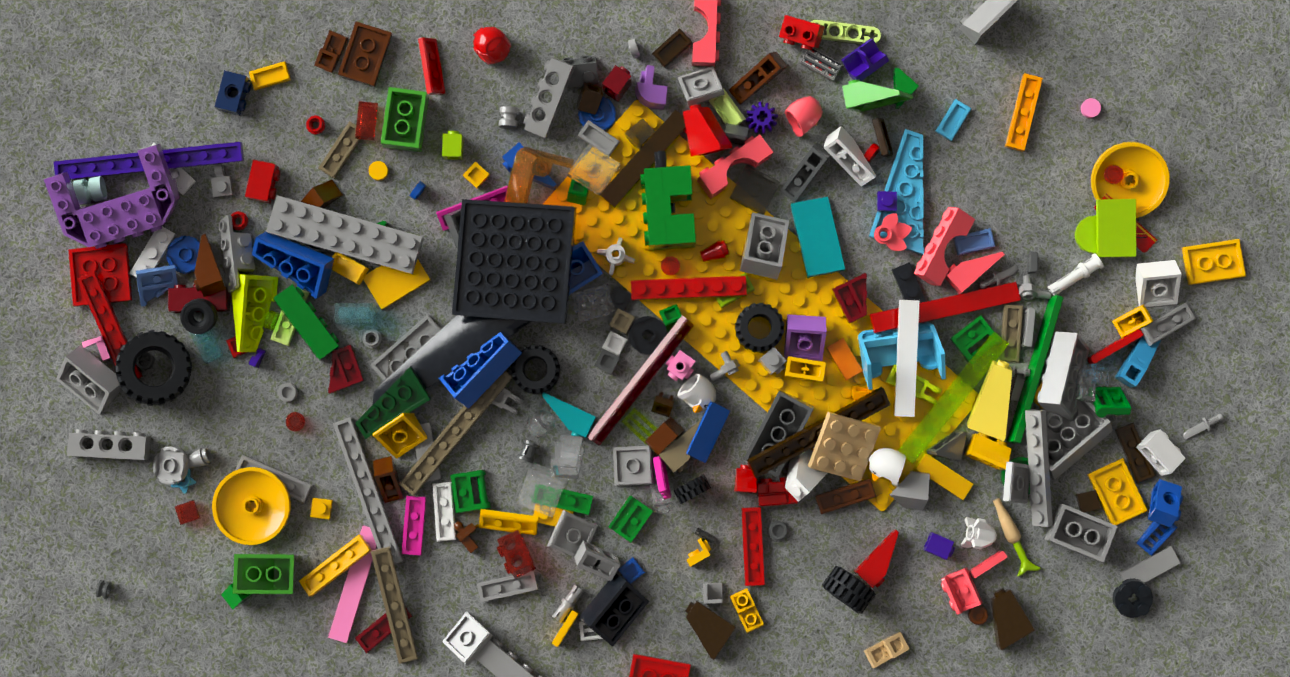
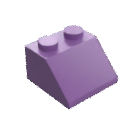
[784,314,826,361]

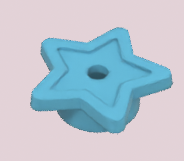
[171,469,196,493]

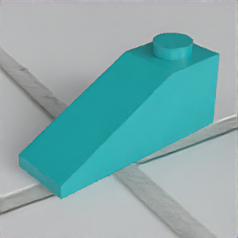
[542,392,596,440]

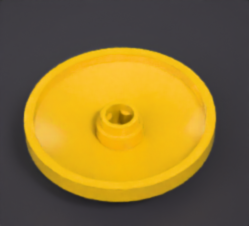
[1091,142,1170,218]
[212,467,291,545]

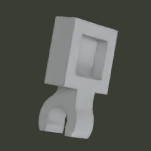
[211,164,234,198]

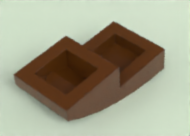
[314,30,348,73]

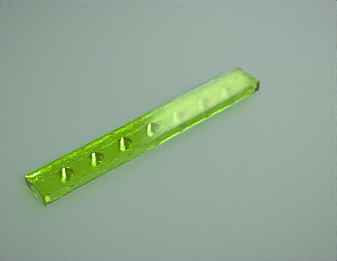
[898,332,1009,464]

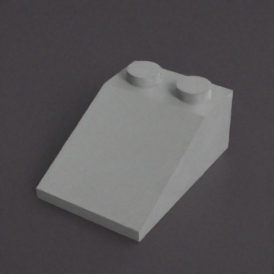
[740,212,789,280]

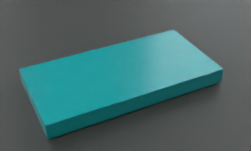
[790,197,845,278]

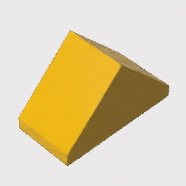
[1112,304,1153,338]
[785,356,826,382]

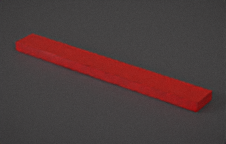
[870,282,1021,333]

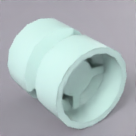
[73,176,107,205]

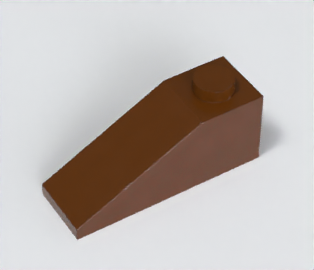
[729,52,788,105]
[194,234,226,297]

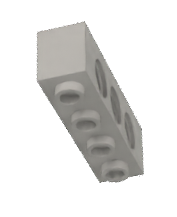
[523,58,575,138]
[67,429,151,460]

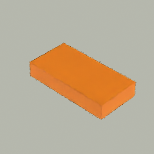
[826,338,863,381]

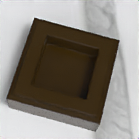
[1076,490,1100,512]

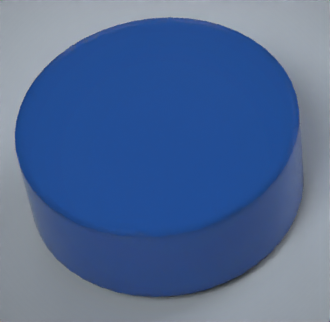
[409,181,426,200]

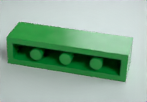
[273,284,339,361]

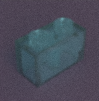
[335,303,377,325]

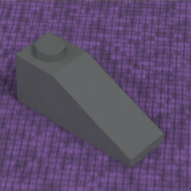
[780,142,831,202]

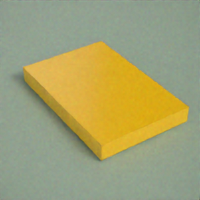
[1182,239,1246,285]
[363,259,431,310]
[1087,458,1148,526]

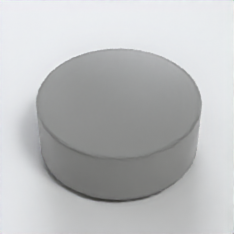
[628,38,641,58]
[278,383,298,403]

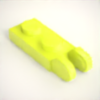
[886,364,942,404]

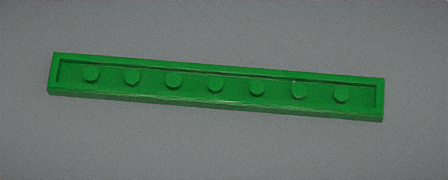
[1007,295,1064,444]

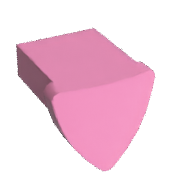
[82,335,111,362]

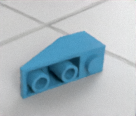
[1114,336,1161,388]

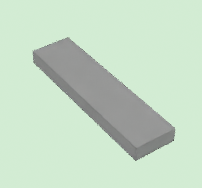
[235,455,313,503]

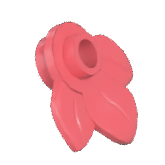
[874,213,912,251]

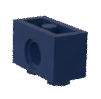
[214,70,251,116]

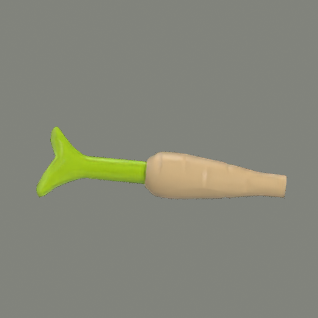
[993,498,1041,576]

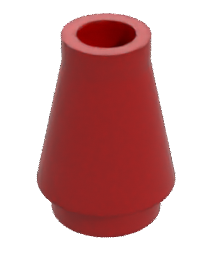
[700,240,730,262]

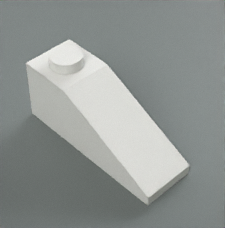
[823,126,876,187]

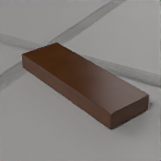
[815,478,877,514]

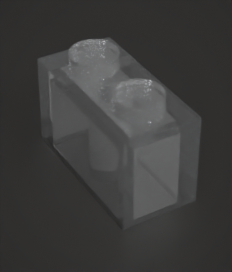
[551,435,585,479]

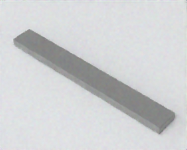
[333,417,404,565]

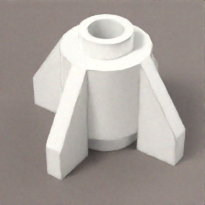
[597,237,635,276]
[961,517,997,549]

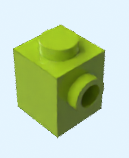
[442,131,464,160]

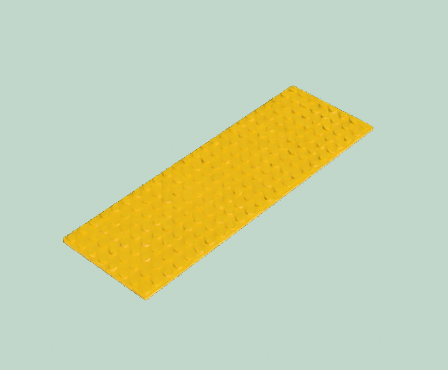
[543,100,978,511]

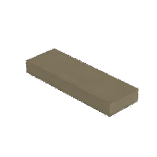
[318,121,366,179]
[999,304,1023,363]

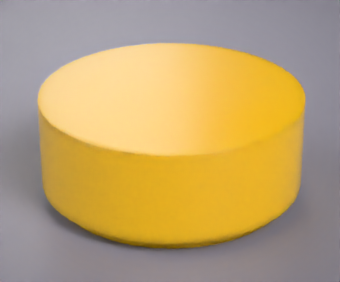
[369,161,388,181]

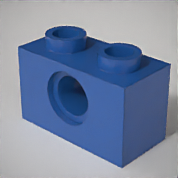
[1148,479,1183,527]

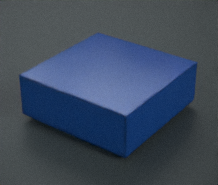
[618,558,645,584]

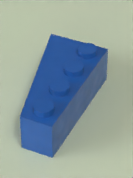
[252,231,334,299]
[439,332,522,409]

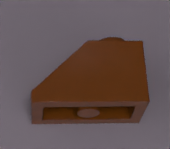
[373,456,403,503]

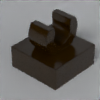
[651,392,675,417]

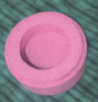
[1081,98,1101,118]

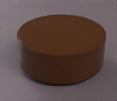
[968,605,988,625]

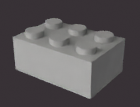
[1044,504,1118,563]

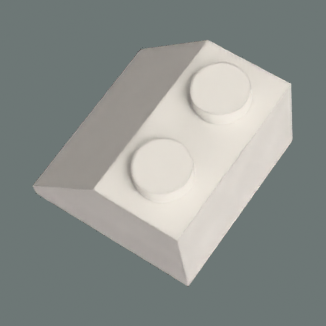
[1135,260,1182,307]

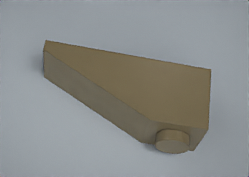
[659,419,702,473]

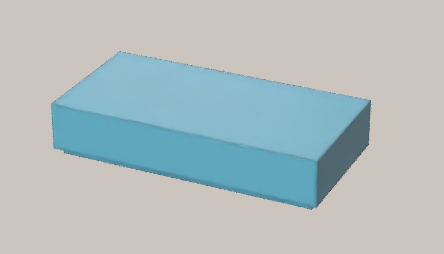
[935,99,972,141]

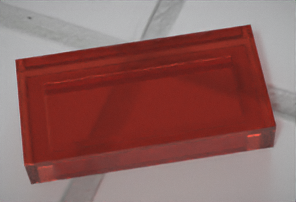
[355,101,378,140]

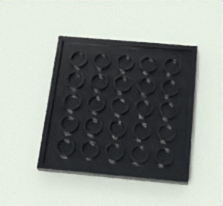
[452,199,577,324]

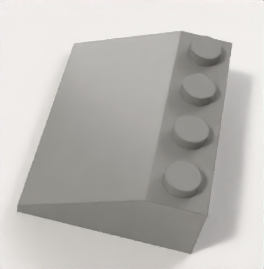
[1021,392,1113,480]

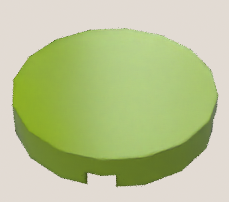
[1074,215,1096,254]

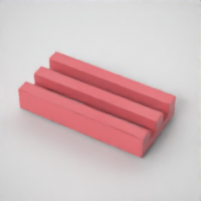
[969,551,1007,578]

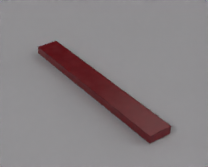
[587,315,694,445]

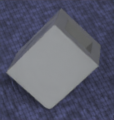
[703,583,723,604]

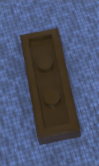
[1115,422,1156,483]

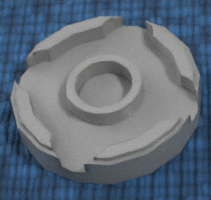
[153,446,189,485]

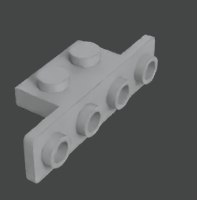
[219,215,255,292]

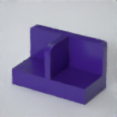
[842,39,889,81]

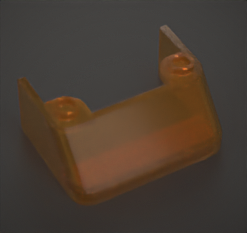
[504,147,574,203]

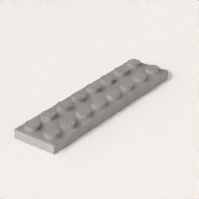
[266,195,423,274]

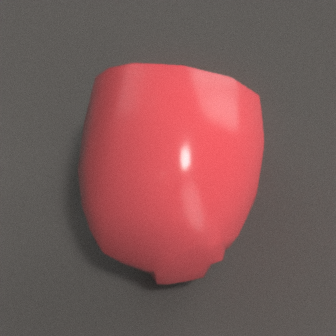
[785,96,823,137]

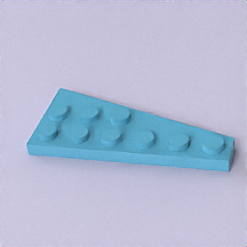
[869,129,924,255]

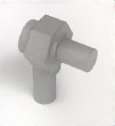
[1019,275,1051,300]
[710,351,740,381]

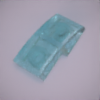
[189,320,223,364]

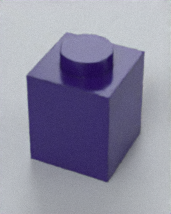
[923,532,955,560]

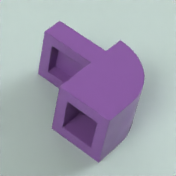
[635,65,668,110]

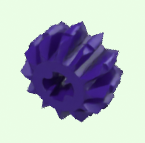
[746,102,778,135]

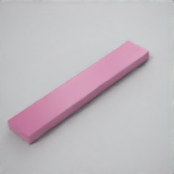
[328,525,377,643]

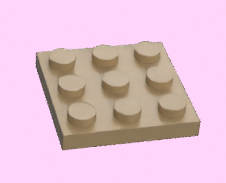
[808,412,881,481]

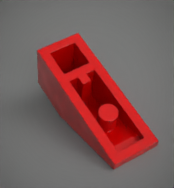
[734,465,757,493]
[854,530,899,588]

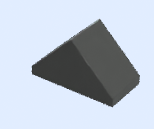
[926,430,967,461]

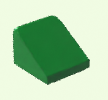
[567,179,590,205]
[659,304,682,332]

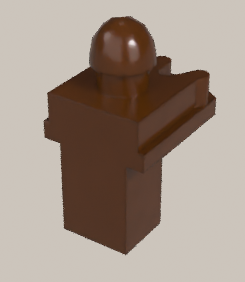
[454,521,479,553]

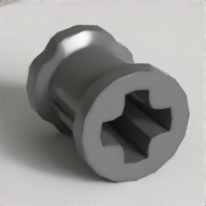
[517,439,540,464]

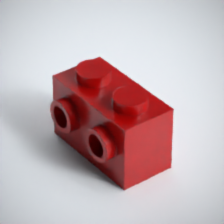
[779,15,825,50]

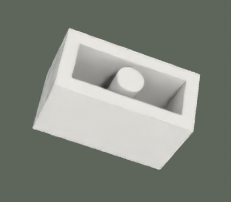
[1136,429,1185,476]

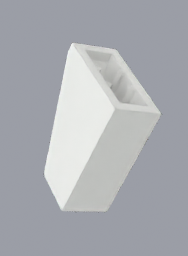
[785,449,827,502]

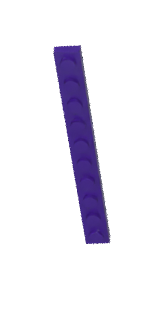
[53,142,244,180]

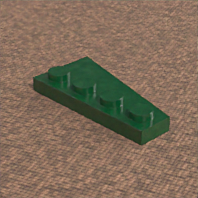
[355,366,431,439]

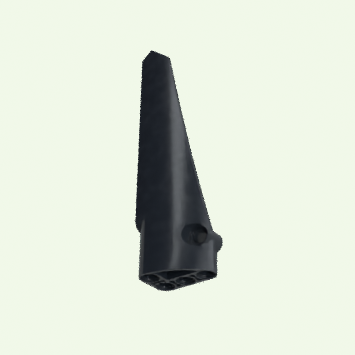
[372,316,532,405]

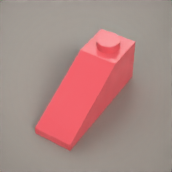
[945,252,1005,294]

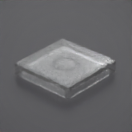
[568,144,621,196]

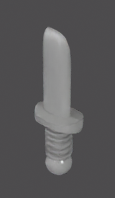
[979,265,1018,289]
[1183,413,1224,440]

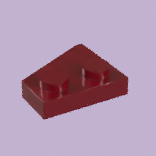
[832,273,867,324]
[328,345,365,394]

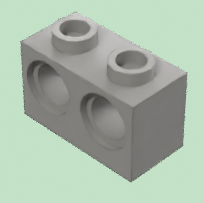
[574,540,620,581]

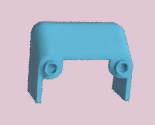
[858,322,946,390]

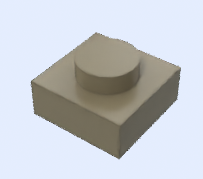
[609,308,635,334]

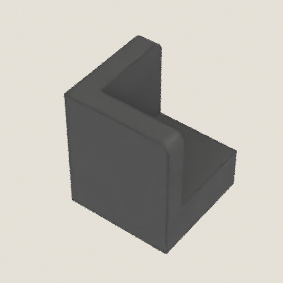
[725,123,749,150]

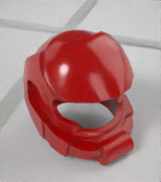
[473,27,511,65]

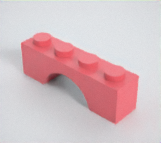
[692,0,721,67]
[697,134,773,200]
[914,207,975,286]

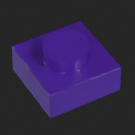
[877,191,897,212]

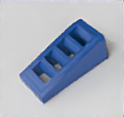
[1136,521,1178,556]

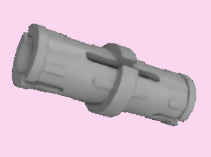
[552,584,585,623]

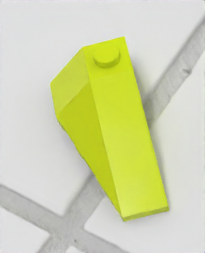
[231,274,278,352]

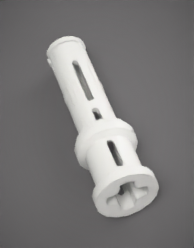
[1047,253,1104,296]

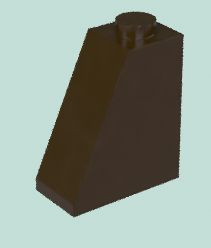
[991,588,1035,650]
[685,600,736,660]

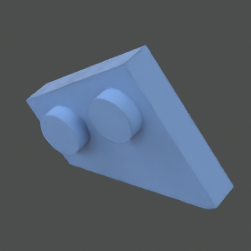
[136,265,178,307]

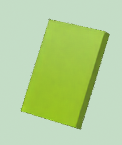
[1096,199,1136,257]

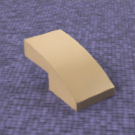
[864,632,909,668]

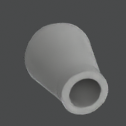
[188,447,213,469]

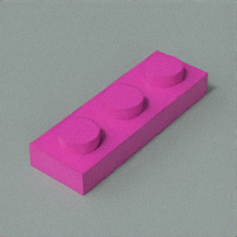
[402,496,426,555]

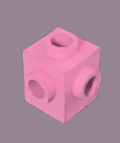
[666,350,695,381]

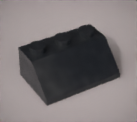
[578,573,649,647]

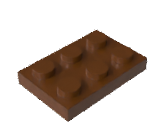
[338,22,393,87]

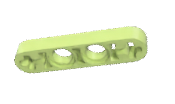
[811,20,881,44]

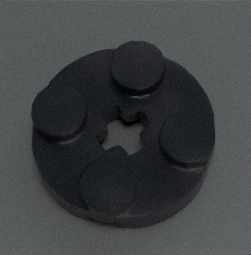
[629,316,667,355]
[1112,578,1153,618]

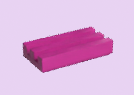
[653,456,671,499]

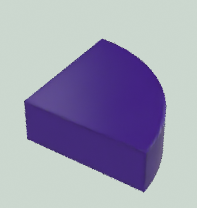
[249,348,266,368]

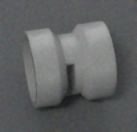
[499,106,519,129]

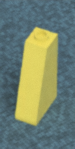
[967,360,1012,441]

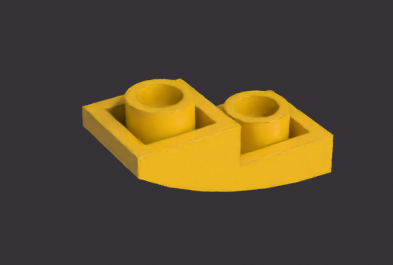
[730,588,764,633]

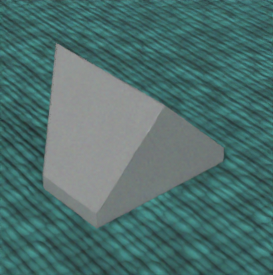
[890,471,930,510]

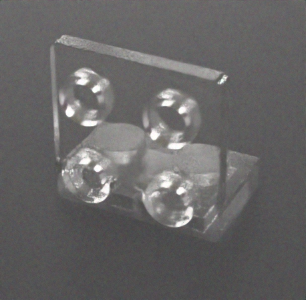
[517,463,570,517]

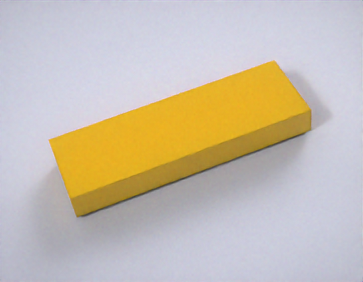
[914,453,973,500]
[479,509,539,535]

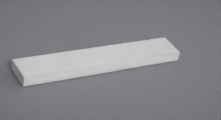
[894,300,920,417]

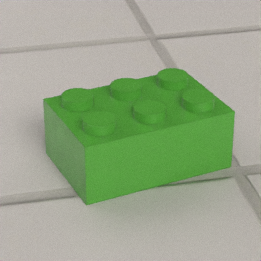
[381,87,429,152]

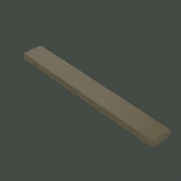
[399,371,513,496]

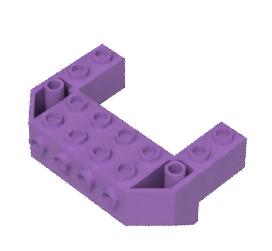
[44,144,180,249]

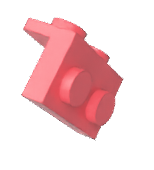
[941,567,983,615]

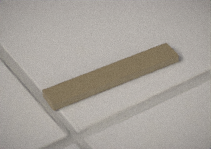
[371,546,418,664]

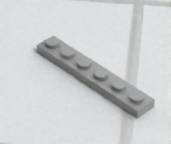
[1025,410,1053,527]

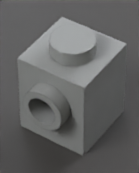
[758,347,786,375]

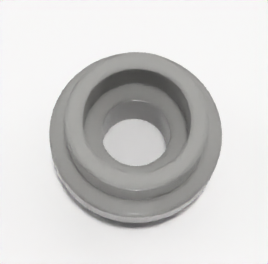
[362,329,382,348]

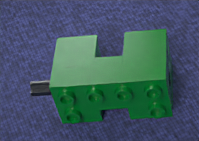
[640,151,696,251]

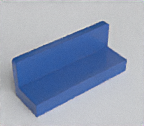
[686,402,730,463]

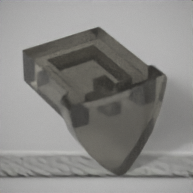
[624,118,655,150]

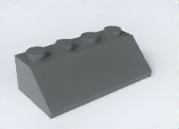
[744,391,814,477]

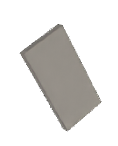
[370,314,441,381]

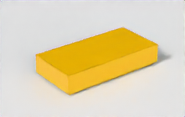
[249,61,291,91]
[332,252,369,285]
[551,610,579,647]

